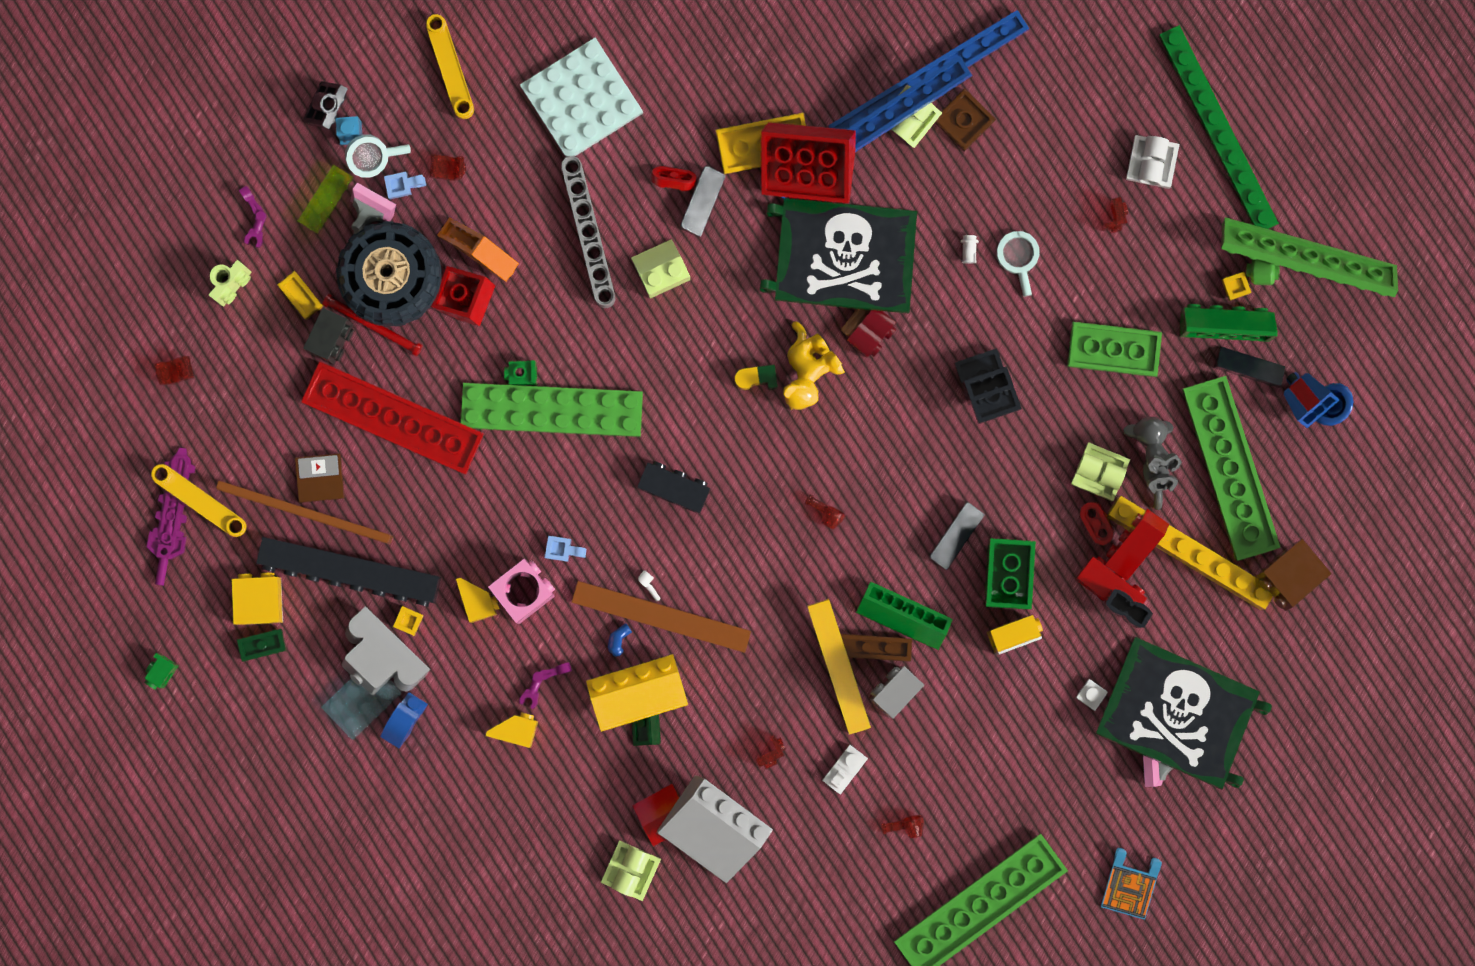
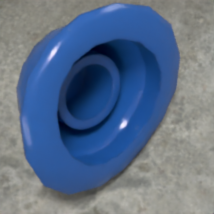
[1316,383,1354,426]

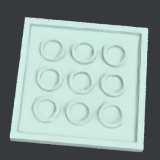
[520,38,643,157]

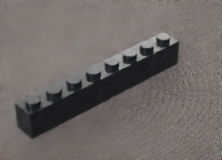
[256,537,441,607]

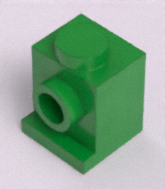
[504,360,537,386]
[144,653,179,690]

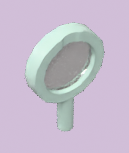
[345,135,411,177]
[997,231,1039,297]

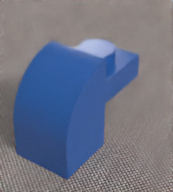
[380,692,428,749]

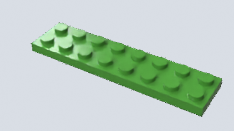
[1221,217,1398,297]
[1182,376,1281,561]
[461,383,643,437]
[894,834,1068,966]

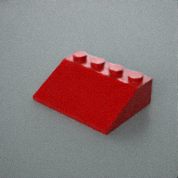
[761,122,856,203]

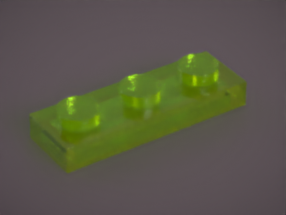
[298,165,353,234]

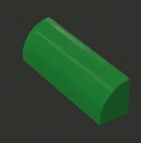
[856,581,953,650]

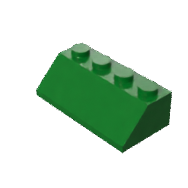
[1180,304,1278,342]

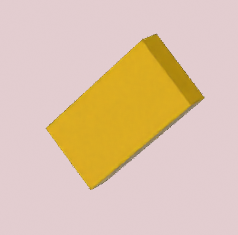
[277,271,324,320]

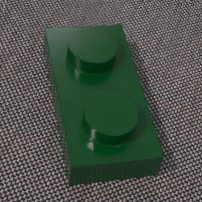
[237,629,287,662]

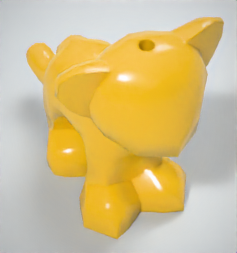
[783,321,845,410]

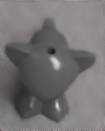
[1123,416,1182,510]

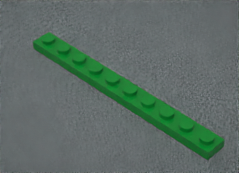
[1158,25,1279,229]

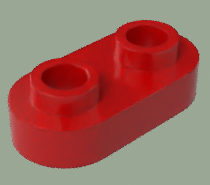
[651,166,697,191]
[1080,502,1115,545]

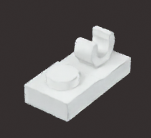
[822,745,868,794]

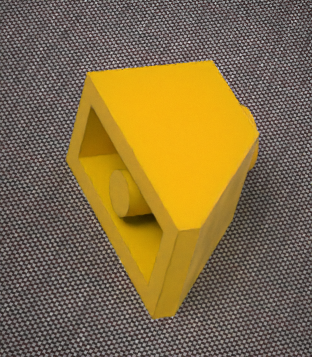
[456,578,499,623]
[486,712,538,748]

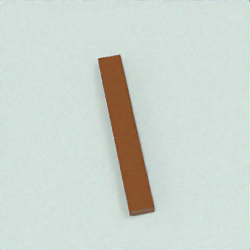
[216,480,393,544]
[572,581,751,653]

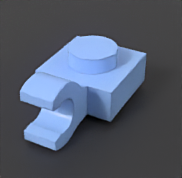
[384,172,426,199]
[545,536,587,562]

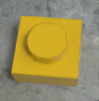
[1221,272,1251,301]
[393,606,424,636]

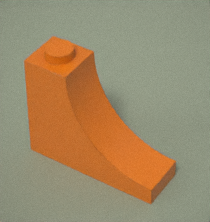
[437,217,519,282]

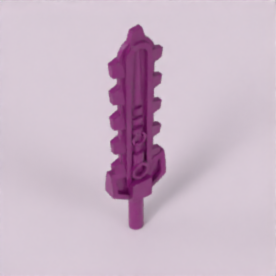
[147,448,196,586]

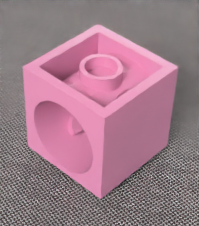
[488,559,555,624]

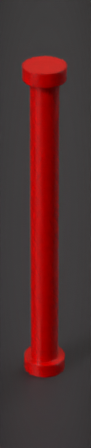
[322,293,423,357]

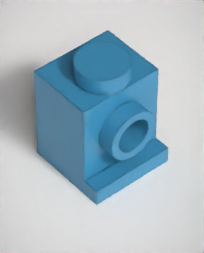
[336,116,362,145]

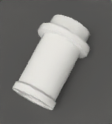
[961,235,979,264]

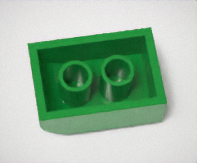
[985,538,1036,610]

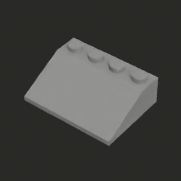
[657,775,773,883]

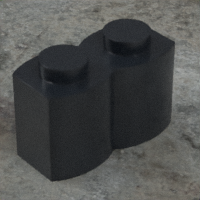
[1102,589,1153,628]

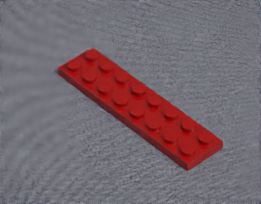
[301,361,484,475]

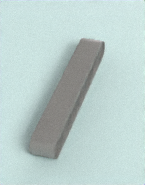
[562,156,615,308]

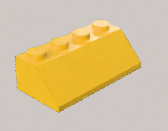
[586,654,688,732]

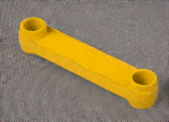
[426,14,474,119]
[151,464,247,537]

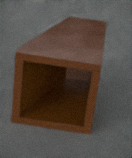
[1256,539,1332,611]

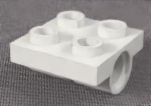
[1126,135,1179,189]

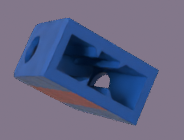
[1284,372,1340,428]

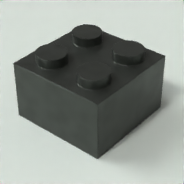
[303,308,354,365]

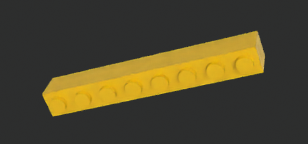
[1107,496,1273,610]

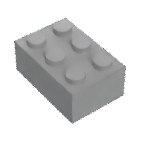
[870,666,924,719]

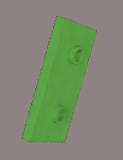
[1067,322,1162,377]

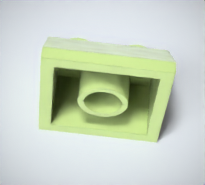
[631,239,690,298]

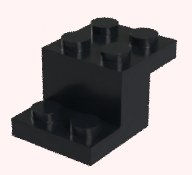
[954,348,1022,424]

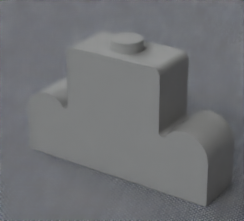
[342,606,430,695]

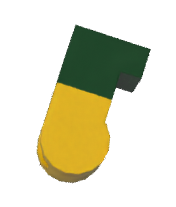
[735,365,778,390]

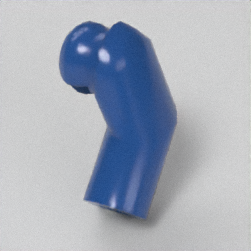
[608,623,632,657]

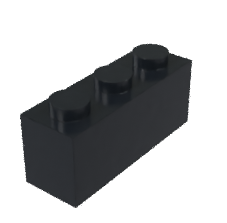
[637,461,711,514]

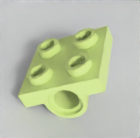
[891,84,942,148]
[209,260,252,307]
[1071,442,1130,502]
[601,841,661,901]

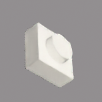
[1076,679,1108,711]

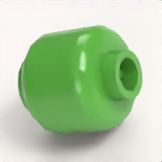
[1246,259,1280,285]

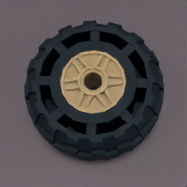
[336,221,442,327]

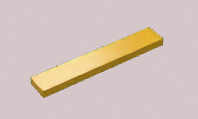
[807,599,871,735]

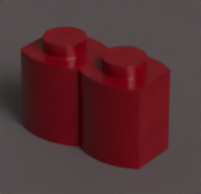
[847,310,897,359]

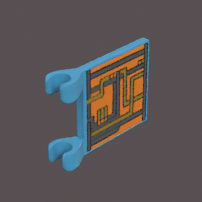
[1101,848,1162,920]

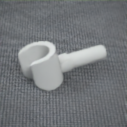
[638,571,661,602]

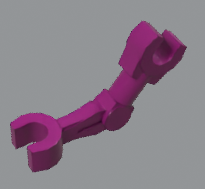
[239,186,267,248]
[519,662,572,709]

